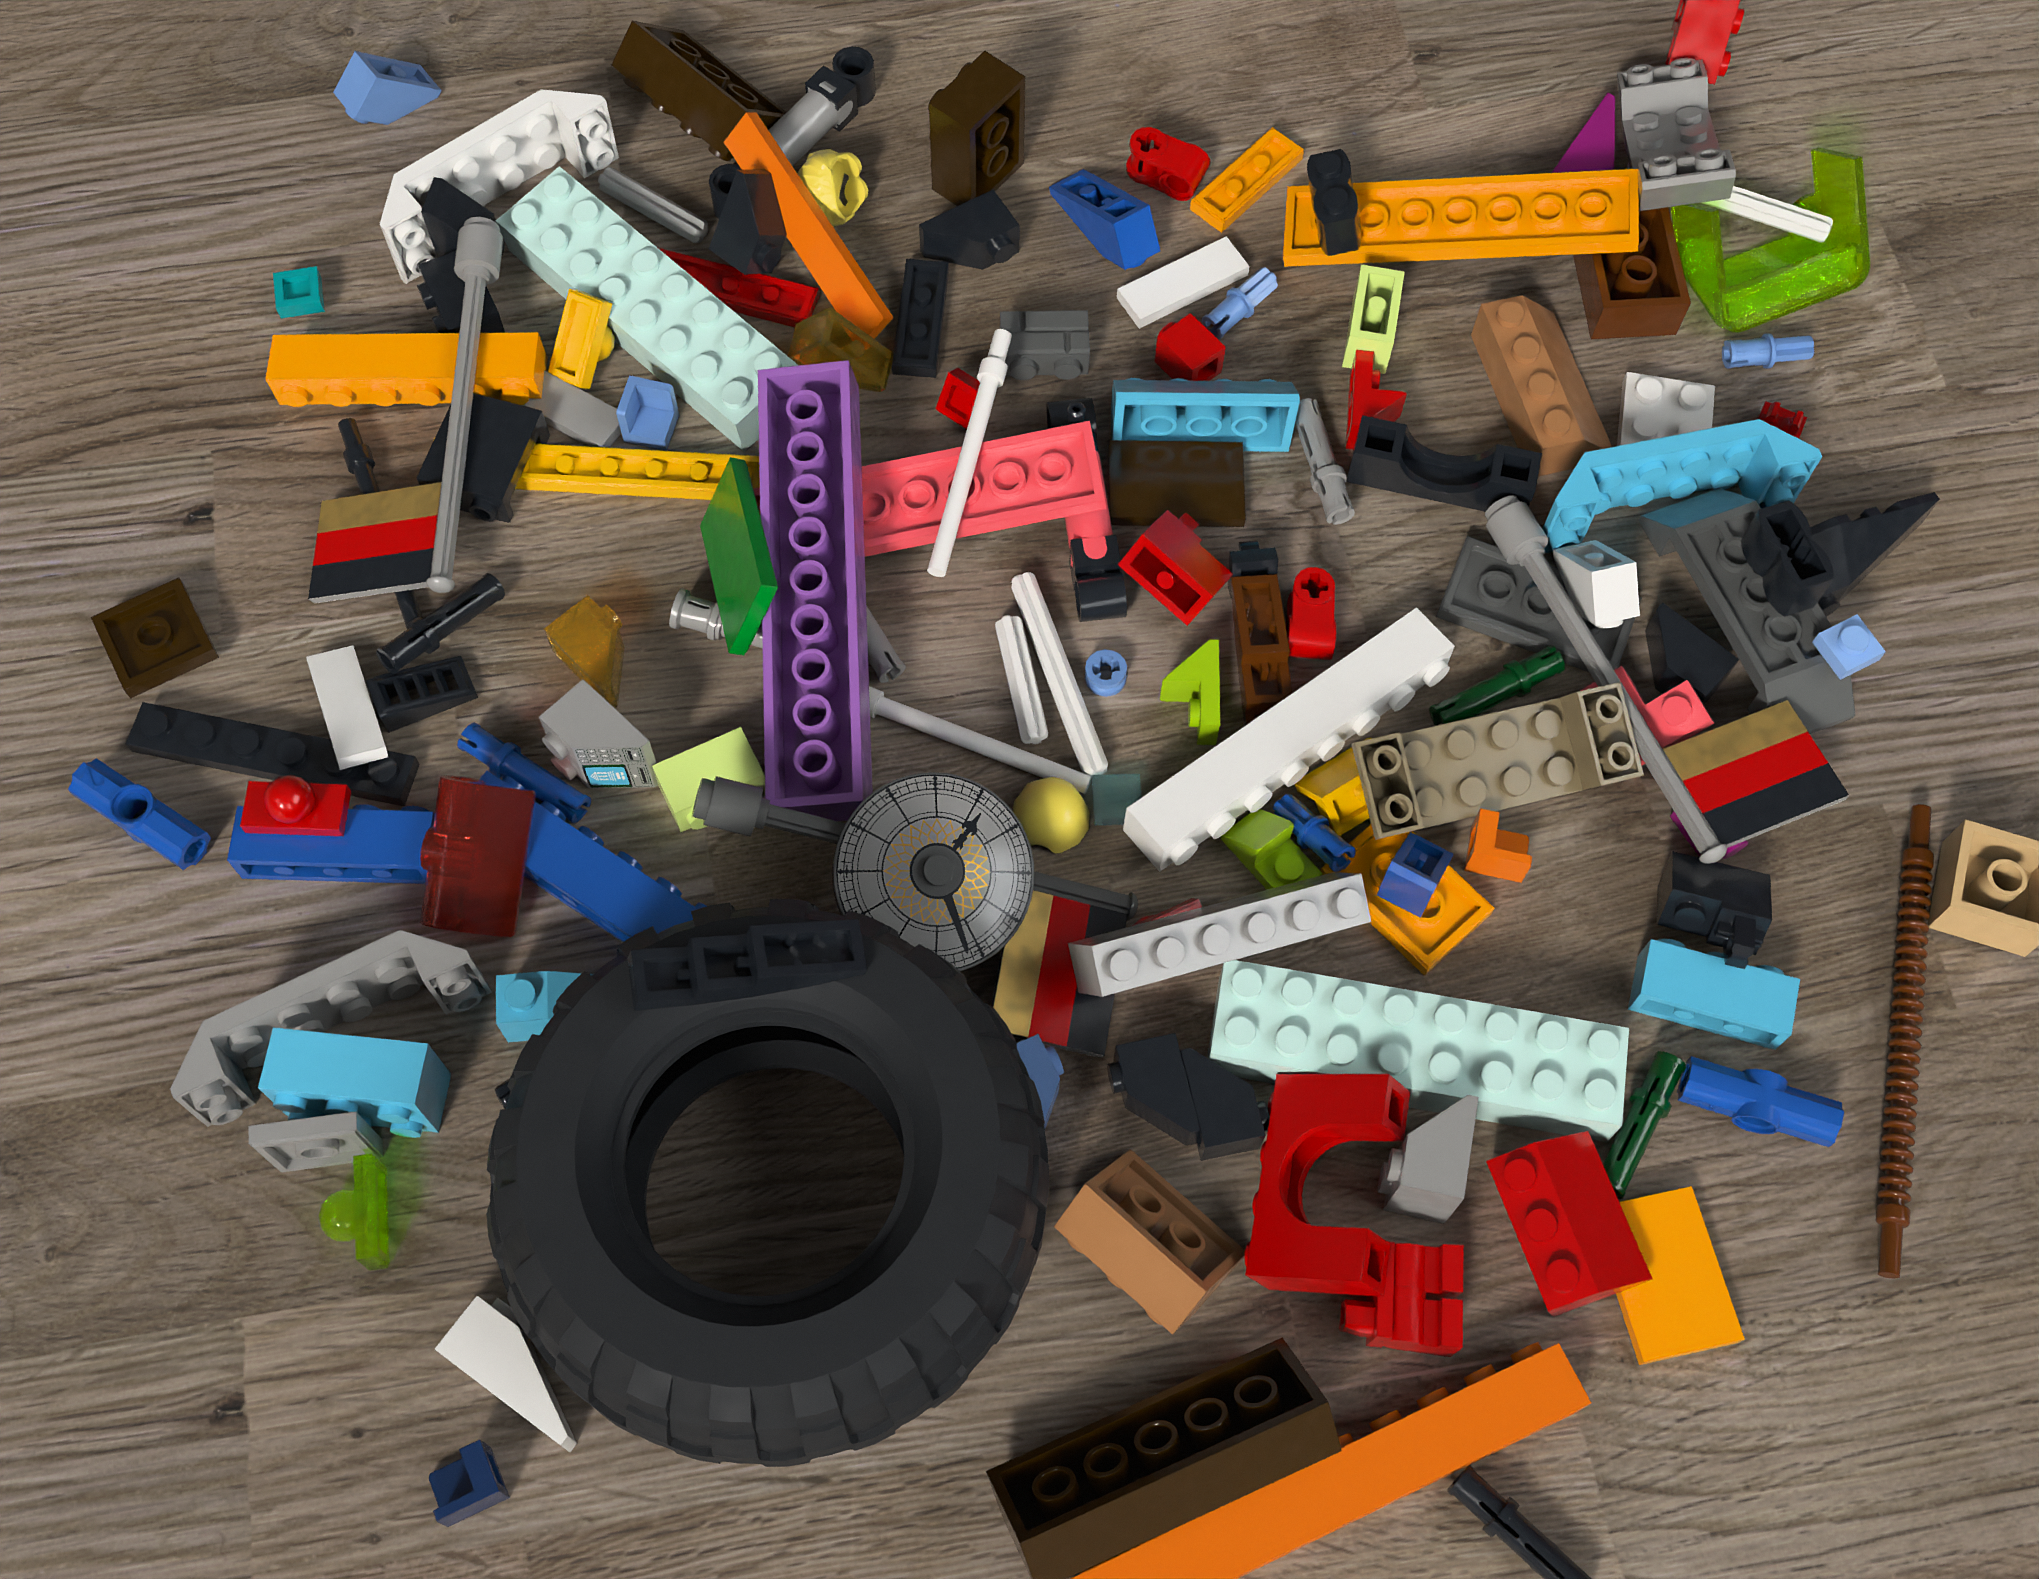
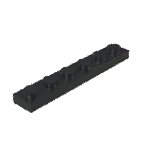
[125,702,420,807]

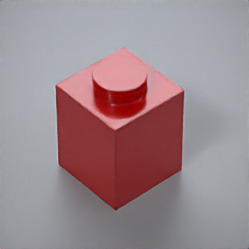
[1155,313,1226,381]

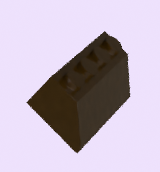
[611,21,786,162]

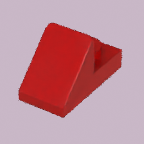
[1345,350,1407,450]

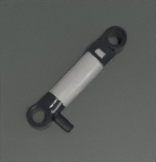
[709,46,876,219]

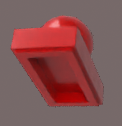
[240,774,351,837]

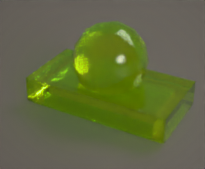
[318,1153,390,1271]

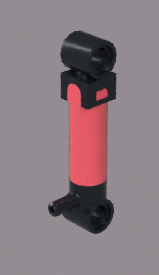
[1046,398,1127,622]

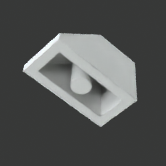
[1553,540,1640,628]

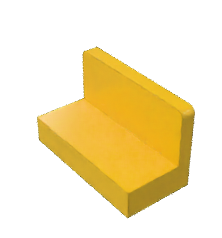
[1295,738,1372,836]

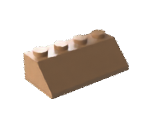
[1471,295,1612,477]

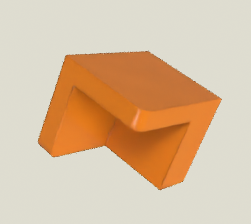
[1464,808,1532,883]

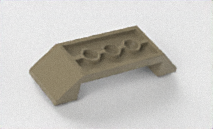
[1351,682,1644,840]

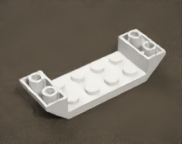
[380,89,619,284]

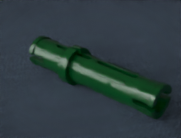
[1429,645,1565,726]
[1603,1051,1686,1199]

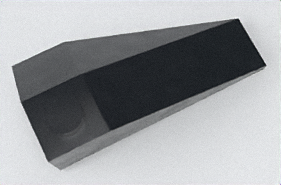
[1810,492,1940,617]

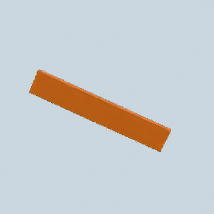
[724,112,894,346]

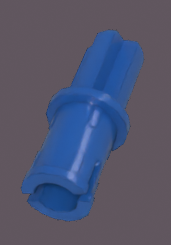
[1273,794,1356,872]

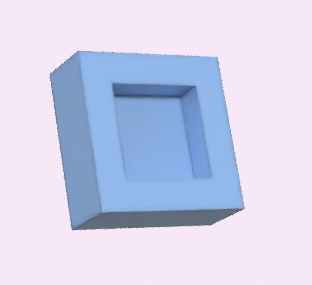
[1812,614,1886,680]

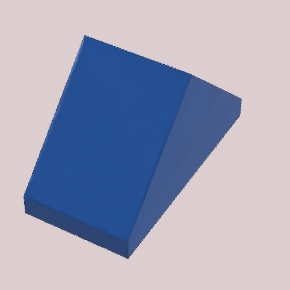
[1377,832,1454,918]

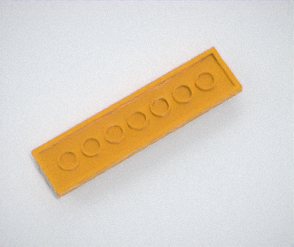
[1283,169,1639,267]

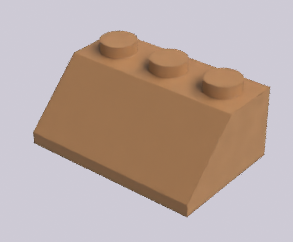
[1054,1149,1245,1335]

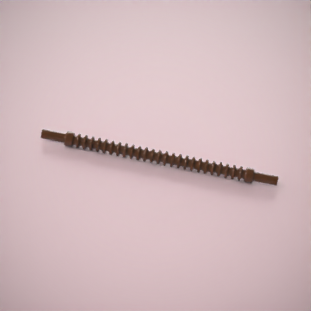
[1875,804,1934,1279]

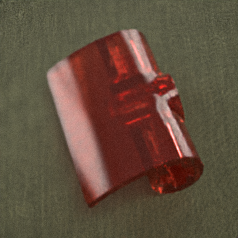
[420,775,535,937]

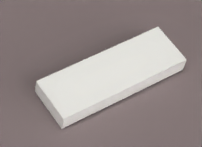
[1117,236,1250,329]
[306,645,388,770]

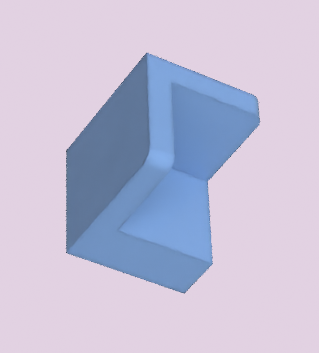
[616,375,679,451]

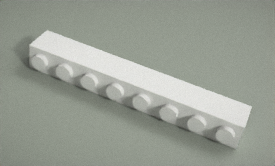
[1123,607,1455,872]

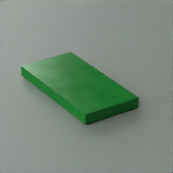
[700,457,778,655]

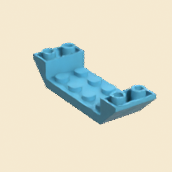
[1542,419,1822,553]

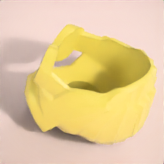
[797,149,868,227]

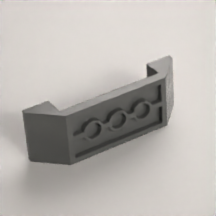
[1638,488,1855,734]

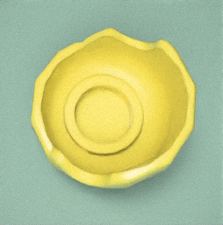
[1013,777,1090,854]

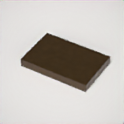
[1108,440,1246,527]

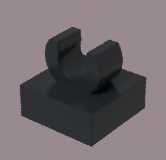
[1228,541,1279,599]

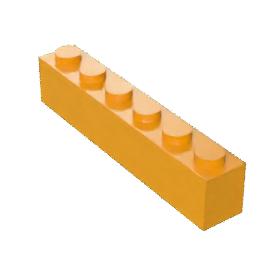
[265,332,548,407]

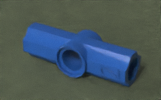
[68,758,211,870]
[1677,1056,1844,1147]

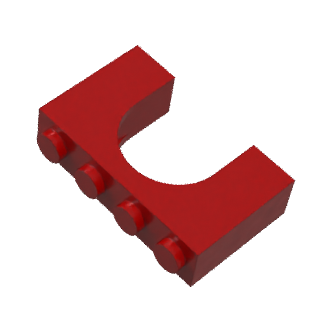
[1244,1074,1410,1297]

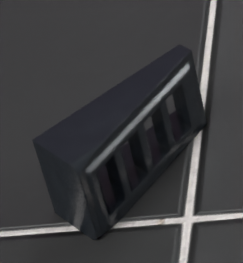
[366,656,478,733]

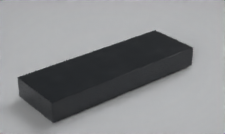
[892,259,949,378]

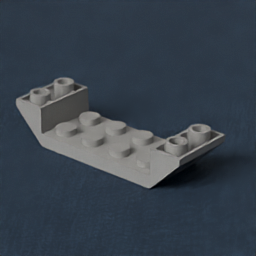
[1617,58,1736,211]
[170,930,492,1127]

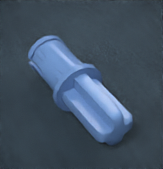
[1202,267,1278,340]
[1722,333,1814,369]

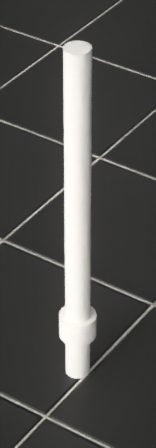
[927,329,1012,577]
[869,686,1092,794]

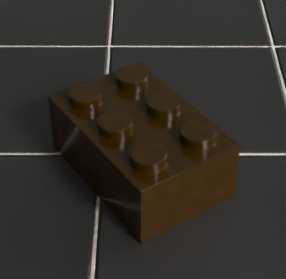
[928,51,1026,206]

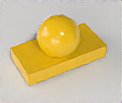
[548,288,614,389]

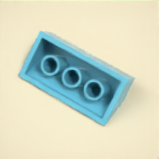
[1111,378,1300,452]

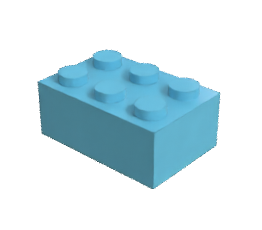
[258,1027,451,1138]

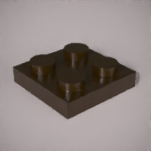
[91,577,219,699]

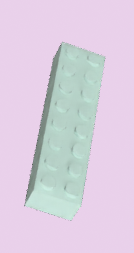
[496,166,799,452]
[1207,960,1629,1142]

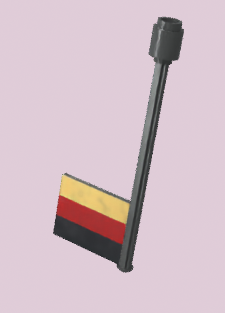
[692,776,1138,1058]

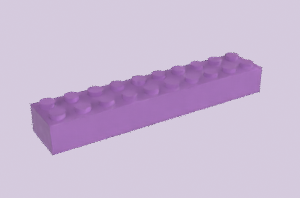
[758,360,873,821]

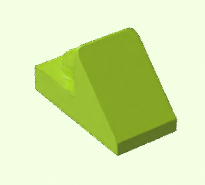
[1160,639,1220,745]
[1220,809,1323,890]

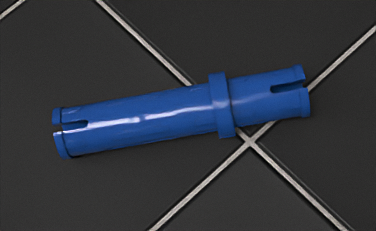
[457,722,591,823]

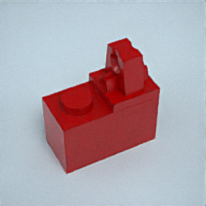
[1118,510,1233,626]

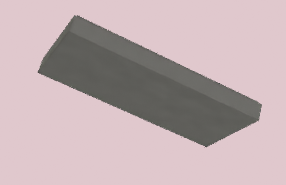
[1436,536,1642,672]

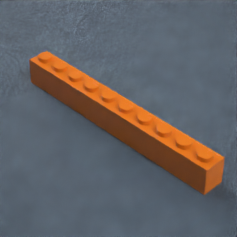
[1071,1342,1591,1579]

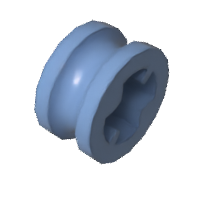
[1085,649,1127,697]

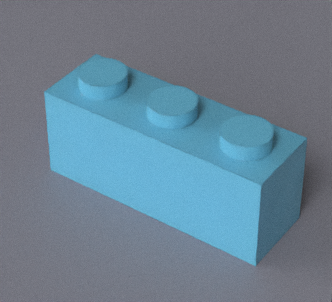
[1628,939,1800,1050]

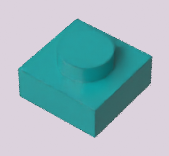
[273,266,325,319]

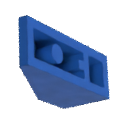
[1049,169,1160,270]

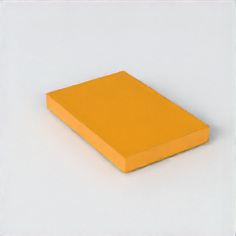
[1321,824,1495,976]
[1616,1186,1745,1365]

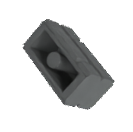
[1000,310,1090,380]

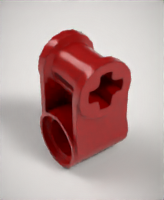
[1126,127,1210,201]
[1285,567,1336,660]

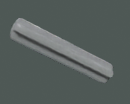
[598,167,709,243]

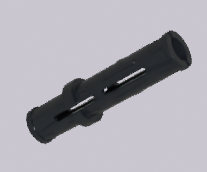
[376,573,505,674]
[1447,1465,1592,1579]

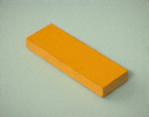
[1190,127,1304,233]

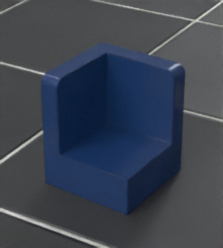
[429,1440,510,1527]

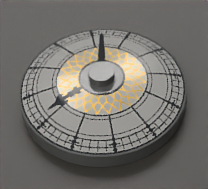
[832,772,1035,971]

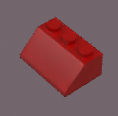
[1486,1131,1653,1317]

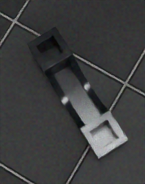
[1346,415,1542,512]

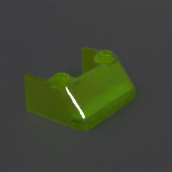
[1671,147,1870,333]

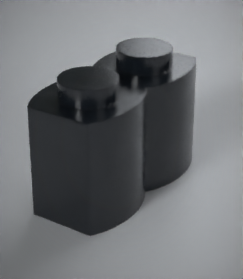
[1307,149,1362,256]
[1741,500,1834,617]

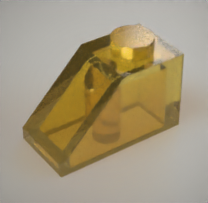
[788,307,893,392]
[544,595,625,708]

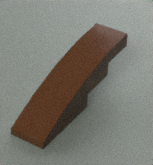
[1230,574,1293,726]

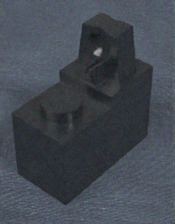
[1657,851,1772,969]

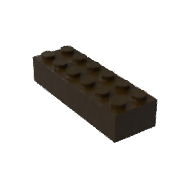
[986,1337,1342,1579]

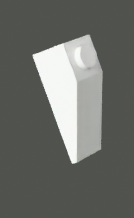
[435,1296,577,1452]

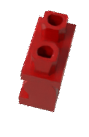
[1339,1241,1464,1357]

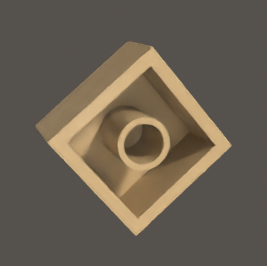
[1928,819,2039,957]

